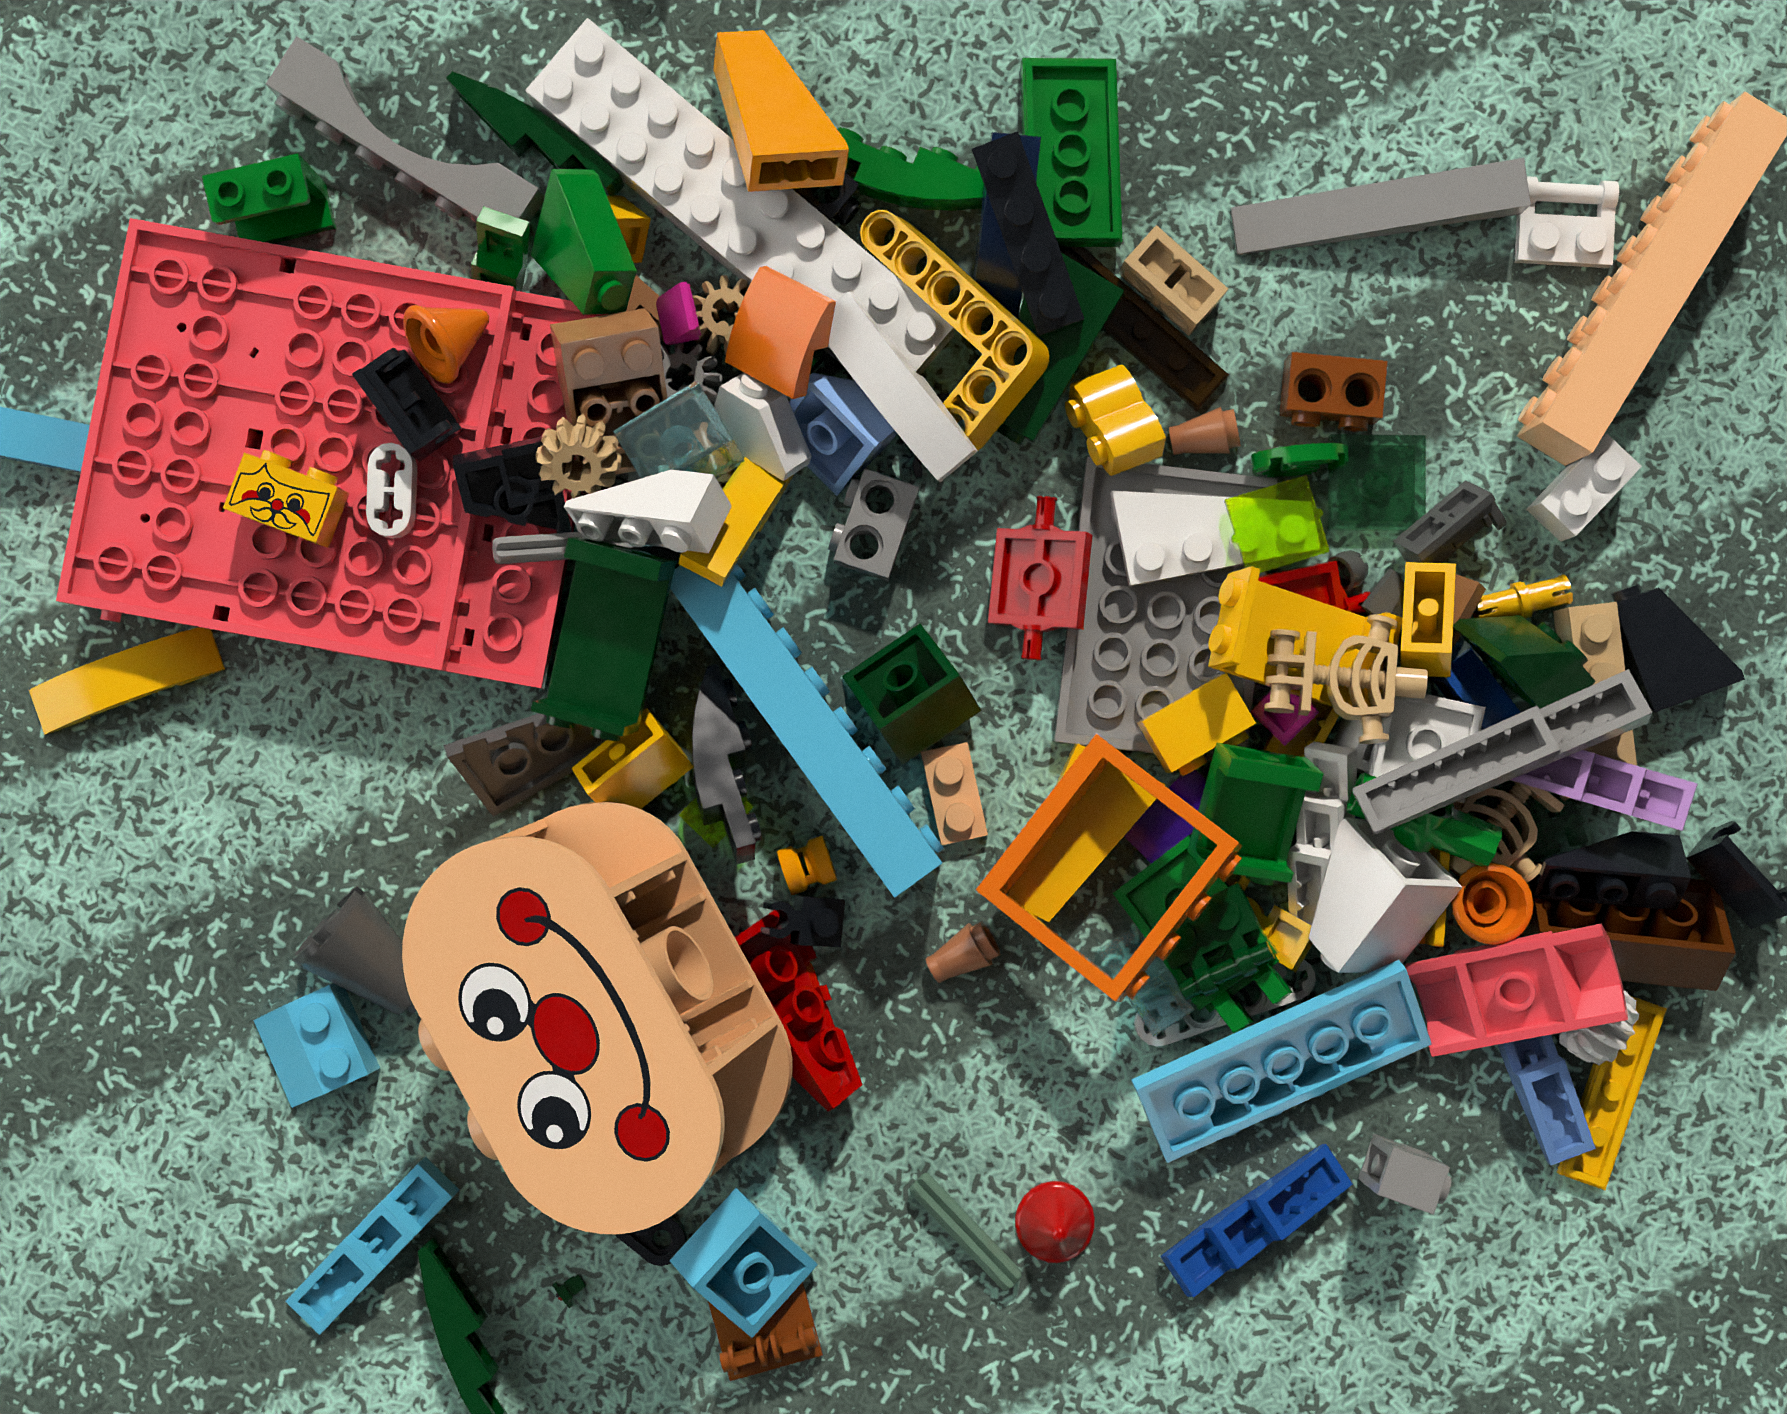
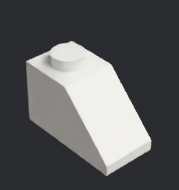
[707,372,812,481]

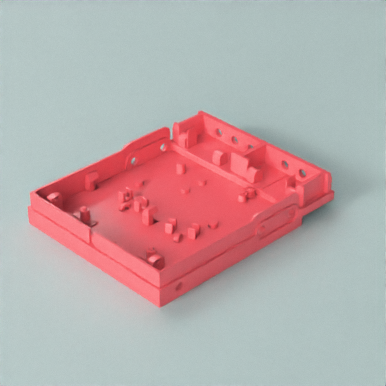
[56,218,608,689]

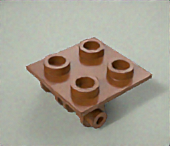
[708,1282,823,1381]

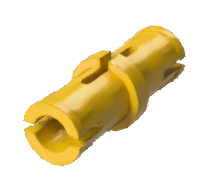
[1473,574,1573,619]

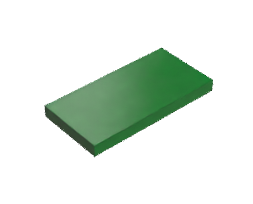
[1020,58,1123,247]

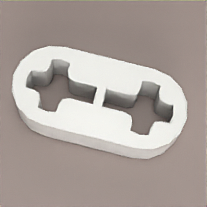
[366,443,417,539]

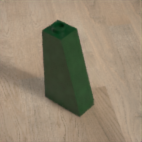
[997,253,1124,446]

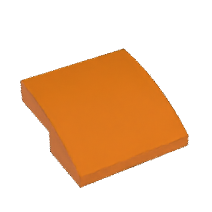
[725,266,836,399]

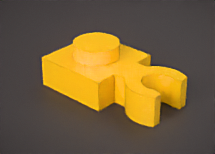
[1247,897,1313,973]

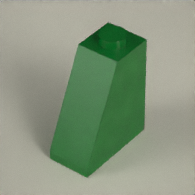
[531,169,637,315]

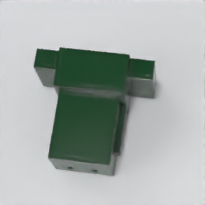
[552,1274,586,1308]

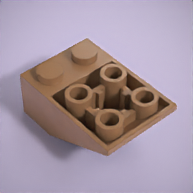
[550,308,676,475]

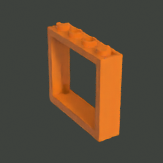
[976,734,1242,1002]

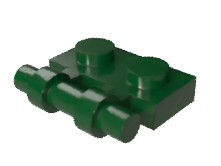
[1150,883,1275,1001]

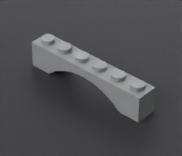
[266,36,544,232]

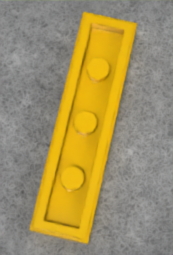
[1556,995,1667,1190]

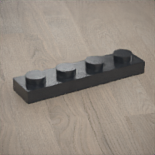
[972,131,1085,336]

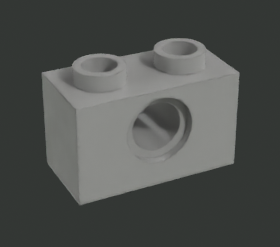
[1358,1133,1451,1215]

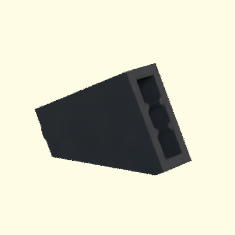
[1611,584,1745,713]

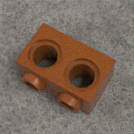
[1279,352,1388,432]

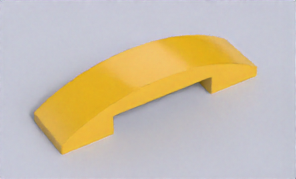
[29,627,225,735]

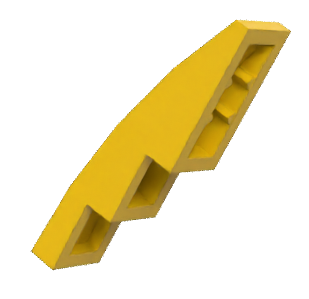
[678,457,794,587]

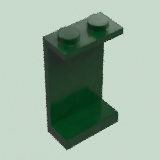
[531,536,677,741]

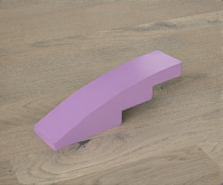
[1510,750,1698,831]

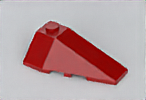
[734,910,863,1111]

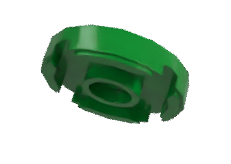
[1251,443,1349,477]

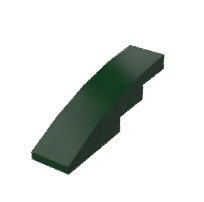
[446,71,625,196]
[418,1237,507,1414]

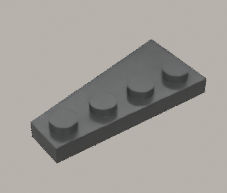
[443,699,659,817]

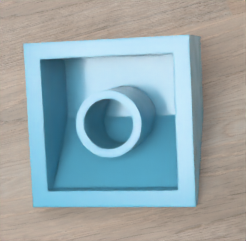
[253,984,380,1108]
[670,1188,818,1338]

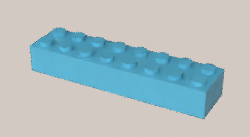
[670,563,944,898]

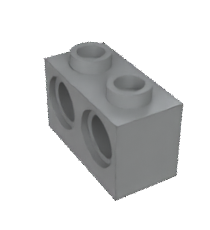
[828,469,919,582]

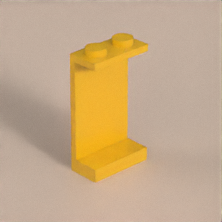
[1208,566,1402,707]

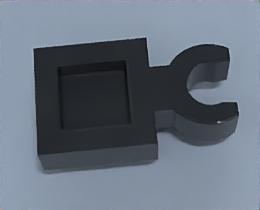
[761,895,845,947]

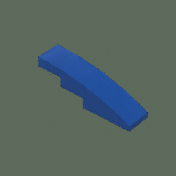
[1160,1144,1353,1297]

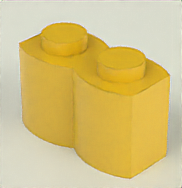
[1065,364,1166,476]

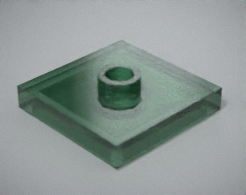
[1328,434,1426,531]

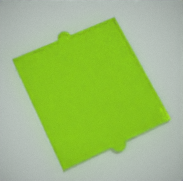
[1224,475,1330,573]

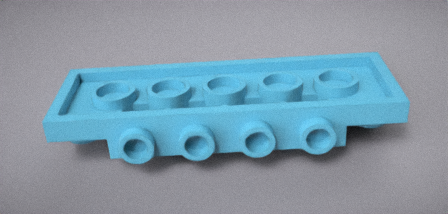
[1131,960,1432,1163]

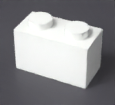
[1526,433,1642,542]

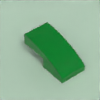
[471,206,529,292]

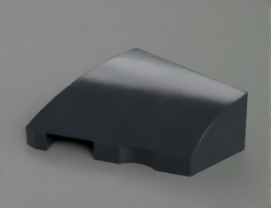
[453,436,572,533]

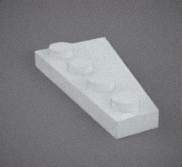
[1110,491,1320,587]

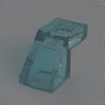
[1096,925,1194,1036]

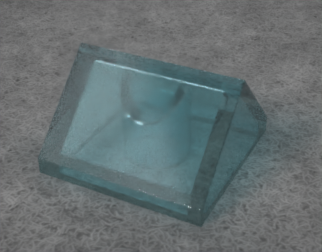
[613,381,745,479]

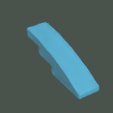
[0,407,90,473]
[285,1156,459,1335]

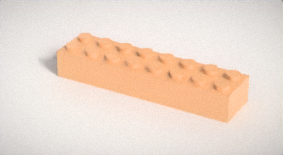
[1517,92,1787,466]

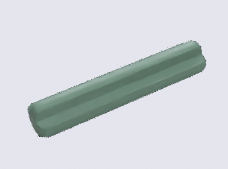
[910,1172,1022,1291]

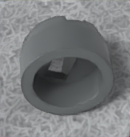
[1328,550,1369,592]

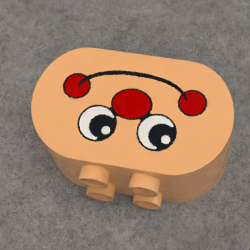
[402,802,792,1235]

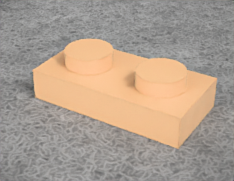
[921,742,988,845]

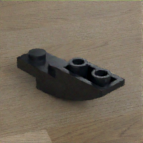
[692,664,762,865]

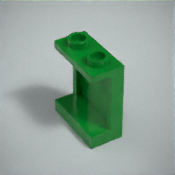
[202,153,336,244]
[1187,743,1324,885]

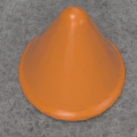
[403,305,490,384]
[1451,863,1534,945]

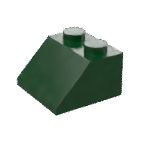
[1453,615,1596,709]
[842,623,982,765]

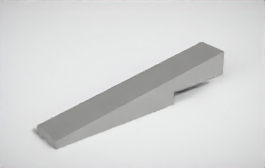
[1230,158,1531,255]
[1352,669,1652,835]

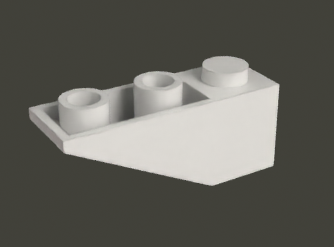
[564,470,732,553]

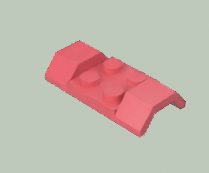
[1405,923,1628,1057]

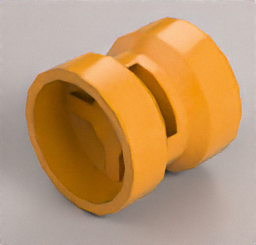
[777,835,838,895]

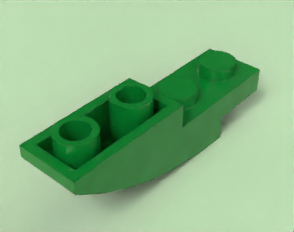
[837,127,984,211]

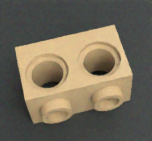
[1118,225,1228,336]

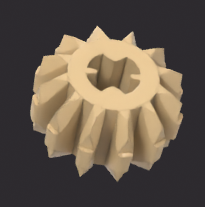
[693,275,748,355]
[536,414,622,499]

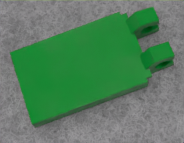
[1113,835,1293,1033]

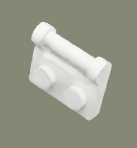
[1514,176,1619,268]

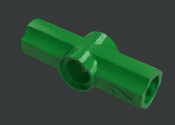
[1346,773,1502,867]

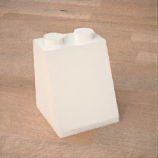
[1309,818,1462,973]

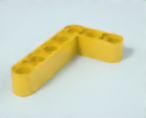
[860,210,1050,451]

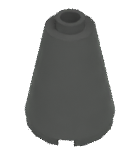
[292,886,417,1015]

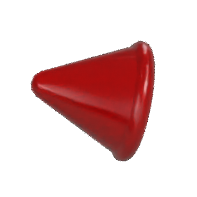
[1015,1181,1095,1263]

